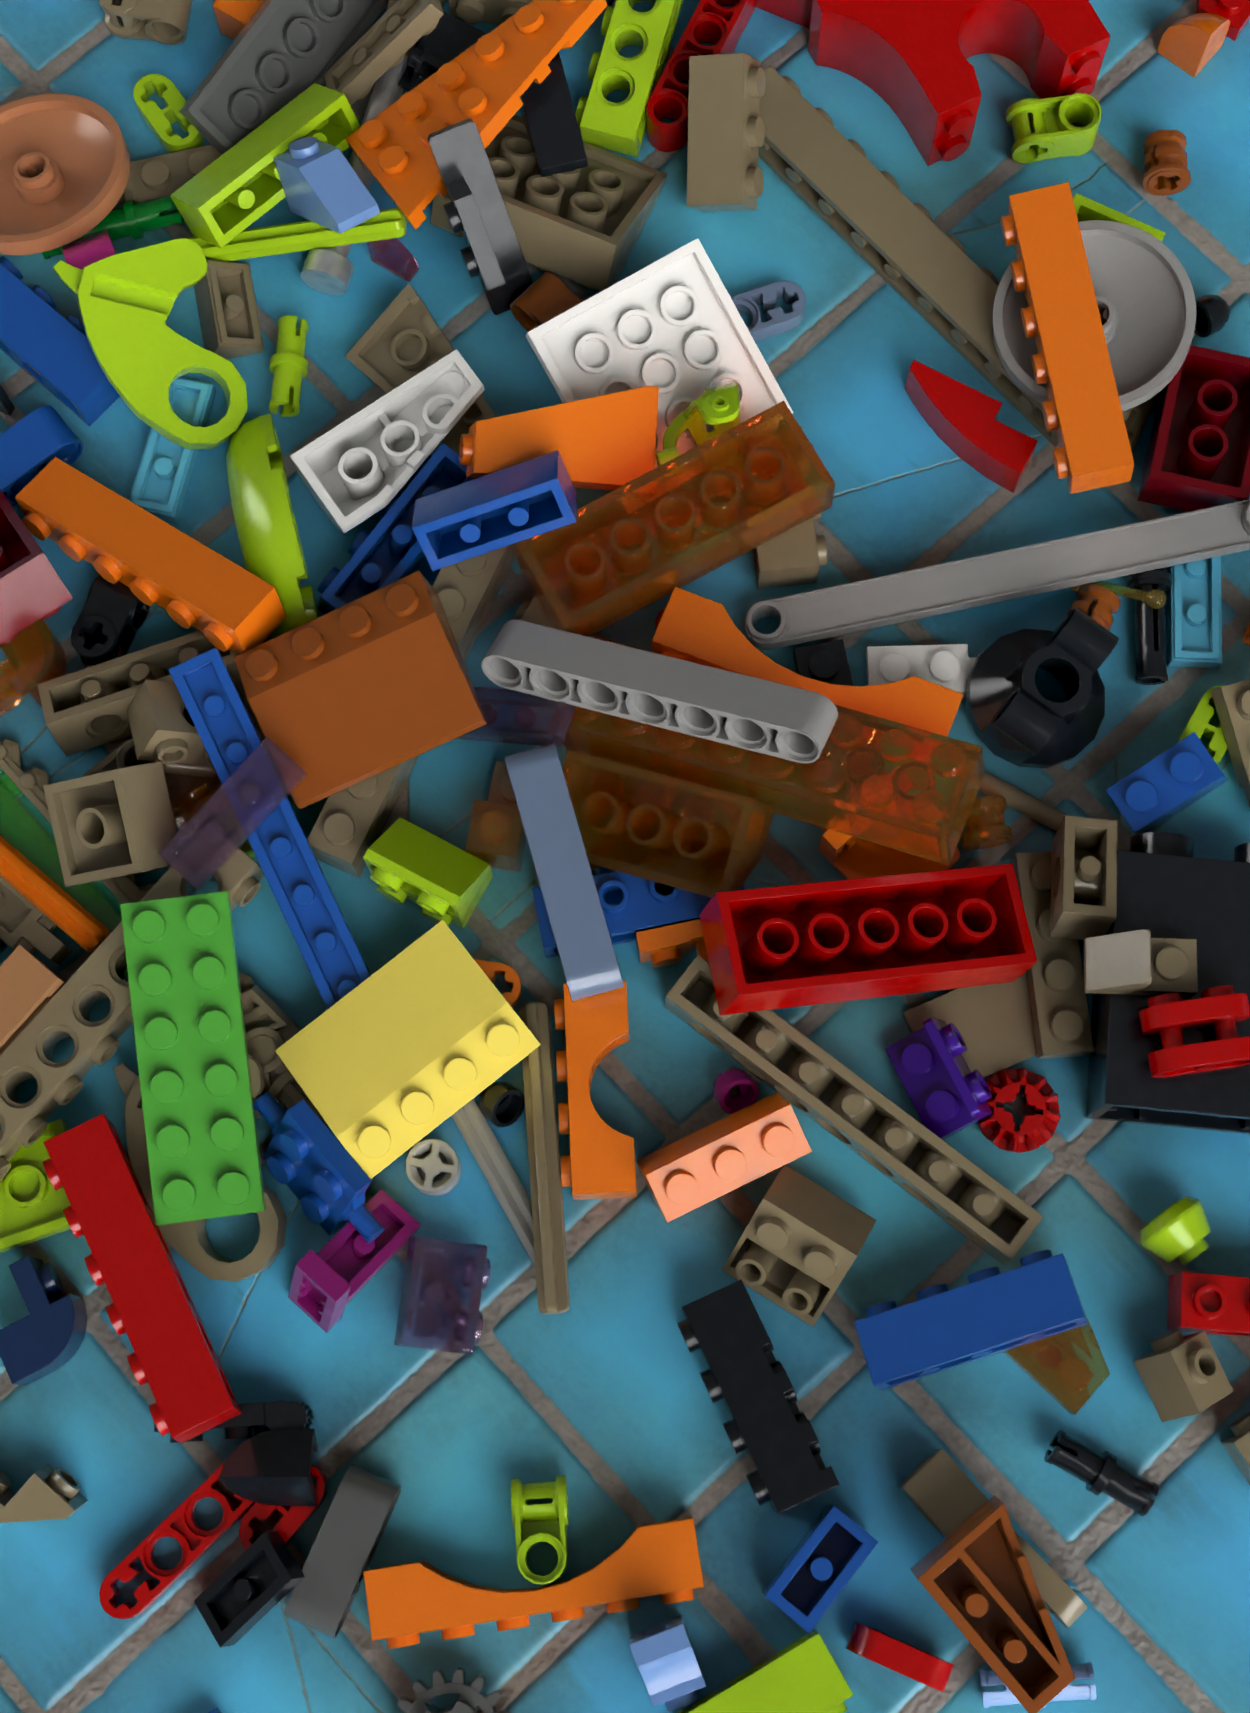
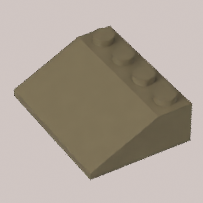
[430,115,667,291]

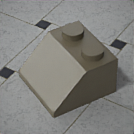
[43,761,182,887]

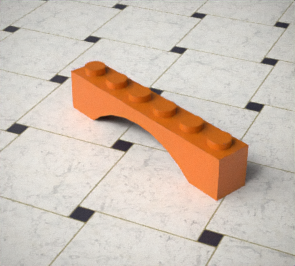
[652,587,964,764]
[363,1517,704,1649]

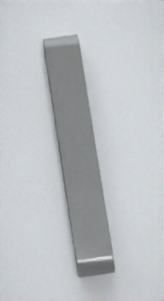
[481,620,838,764]

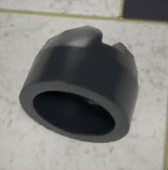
[1194,294,1230,338]
[478,1081,525,1127]

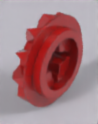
[977,1068,1061,1153]

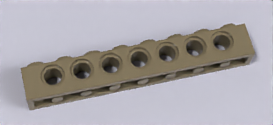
[0,824,264,1181]
[665,955,1044,1265]

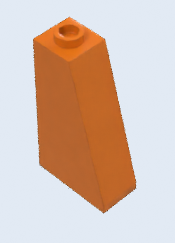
[459,386,659,493]

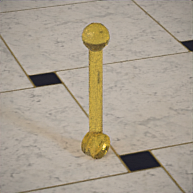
[1070,581,1166,609]

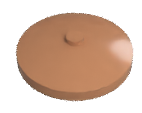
[0,94,131,255]

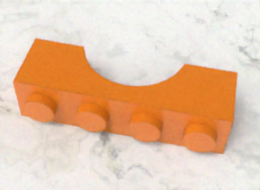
[554,980,637,1200]

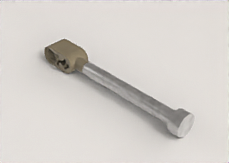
[301,0,446,295]

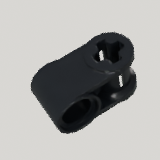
[70,574,150,668]

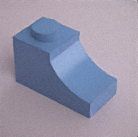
[629,1616,706,1711]

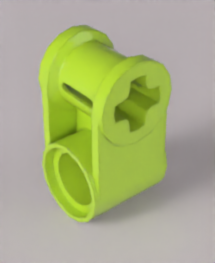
[1005,93,1102,164]
[511,1475,569,1585]

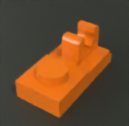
[636,919,709,967]

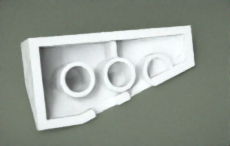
[290,349,485,533]

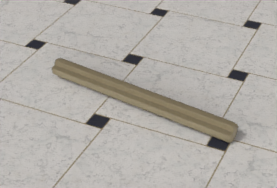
[519,1002,570,1315]

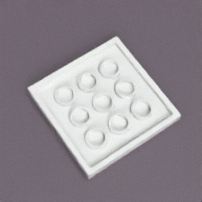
[525,238,794,508]

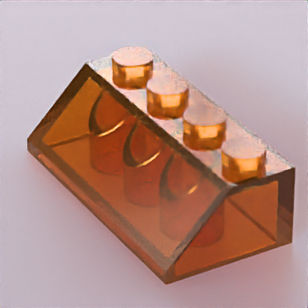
[562,750,776,898]

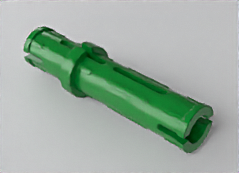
[42,193,184,259]

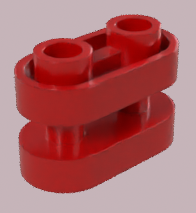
[1138,985,1250,1078]

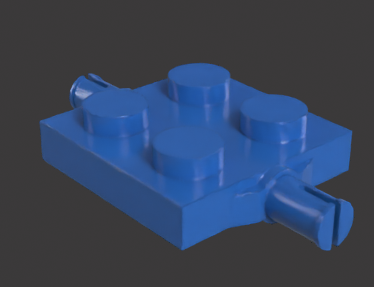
[254,1091,385,1244]

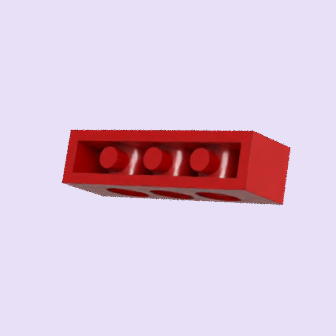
[1167,1272,1250,1338]

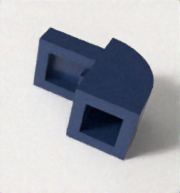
[0,1256,87,1385]

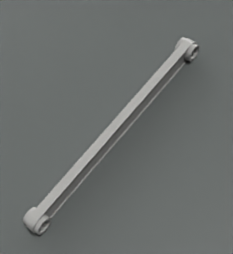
[744,499,1250,650]

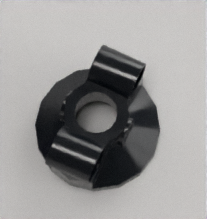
[966,608,1119,768]

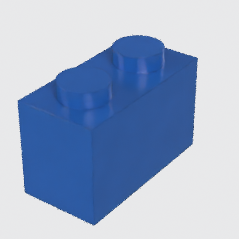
[1106,732,1228,834]
[762,1504,878,1633]

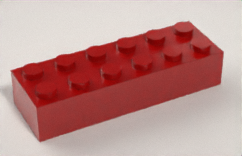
[699,863,1038,1015]

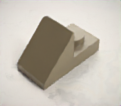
[1084,929,1198,997]

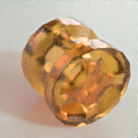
[955,796,1013,850]

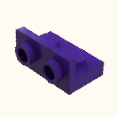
[885,1017,993,1140]

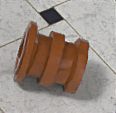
[1142,130,1191,196]
[1060,584,1121,630]

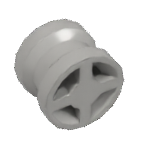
[406,1139,462,1196]

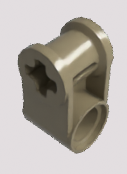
[98,0,192,45]

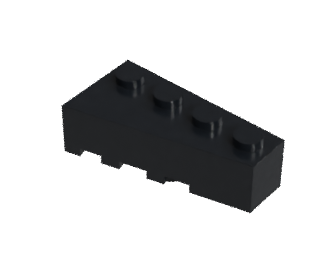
[677,1280,840,1514]

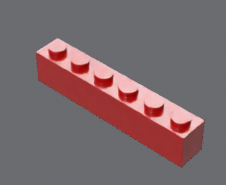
[43,1114,242,1444]

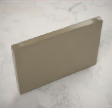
[902,972,1037,1079]

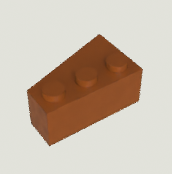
[911,1495,1076,1713]

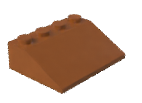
[234,570,487,809]

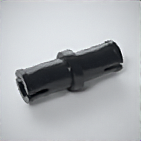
[1044,1430,1159,1516]

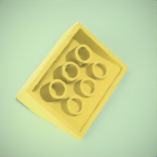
[275,920,541,1179]

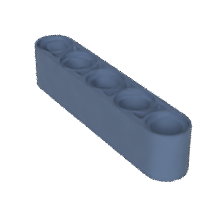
[504,743,624,1002]

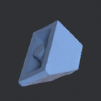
[273,137,380,234]

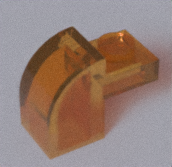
[0,619,66,713]

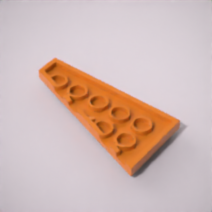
[345,0,607,230]

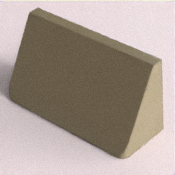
[194,259,264,359]

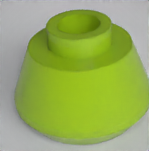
[1140,1196,1211,1265]

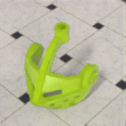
[655,382,746,491]

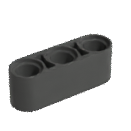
[284,1464,402,1639]

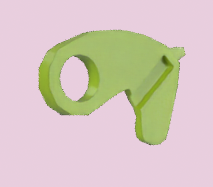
[53,238,248,449]

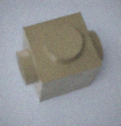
[1133,1329,1234,1422]

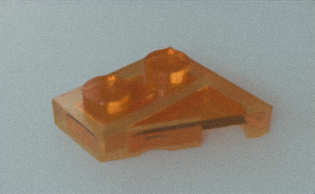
[1003,1311,1110,1415]

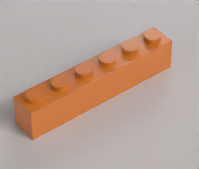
[1001,182,1134,494]
[15,457,287,654]

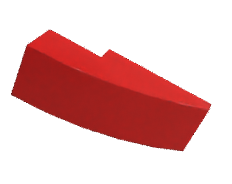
[905,360,1038,493]

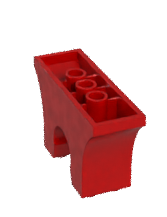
[808,0,1111,166]

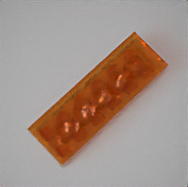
[515,401,836,637]

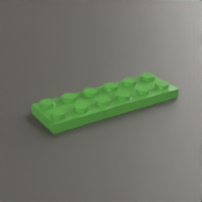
[120,891,266,1226]

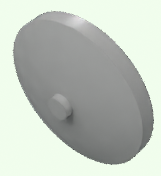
[993,220,1196,411]

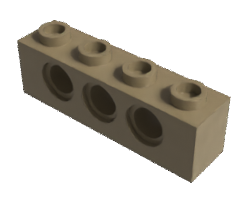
[37,631,247,757]

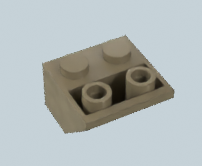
[722,1165,876,1327]

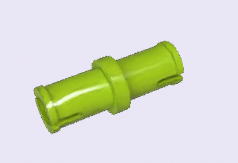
[268,315,309,417]

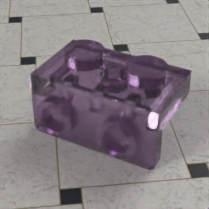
[394,1237,491,1354]

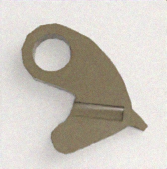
[113,1054,287,1282]

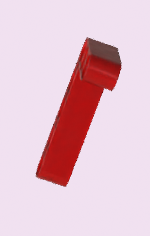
[646,0,813,152]

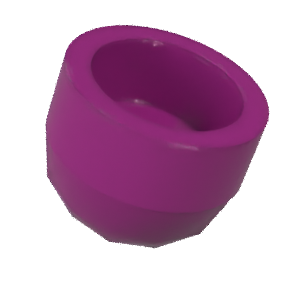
[713,1067,759,1114]

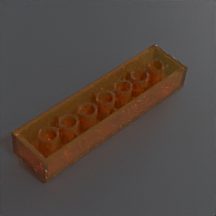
[554,635,984,866]

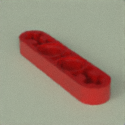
[99,1462,255,1619]

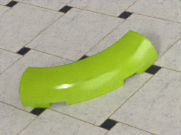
[226,413,320,642]

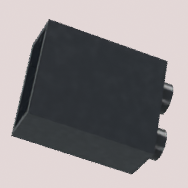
[1086,832,1250,1134]

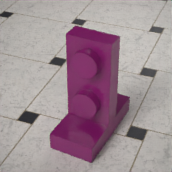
[288,1189,420,1333]

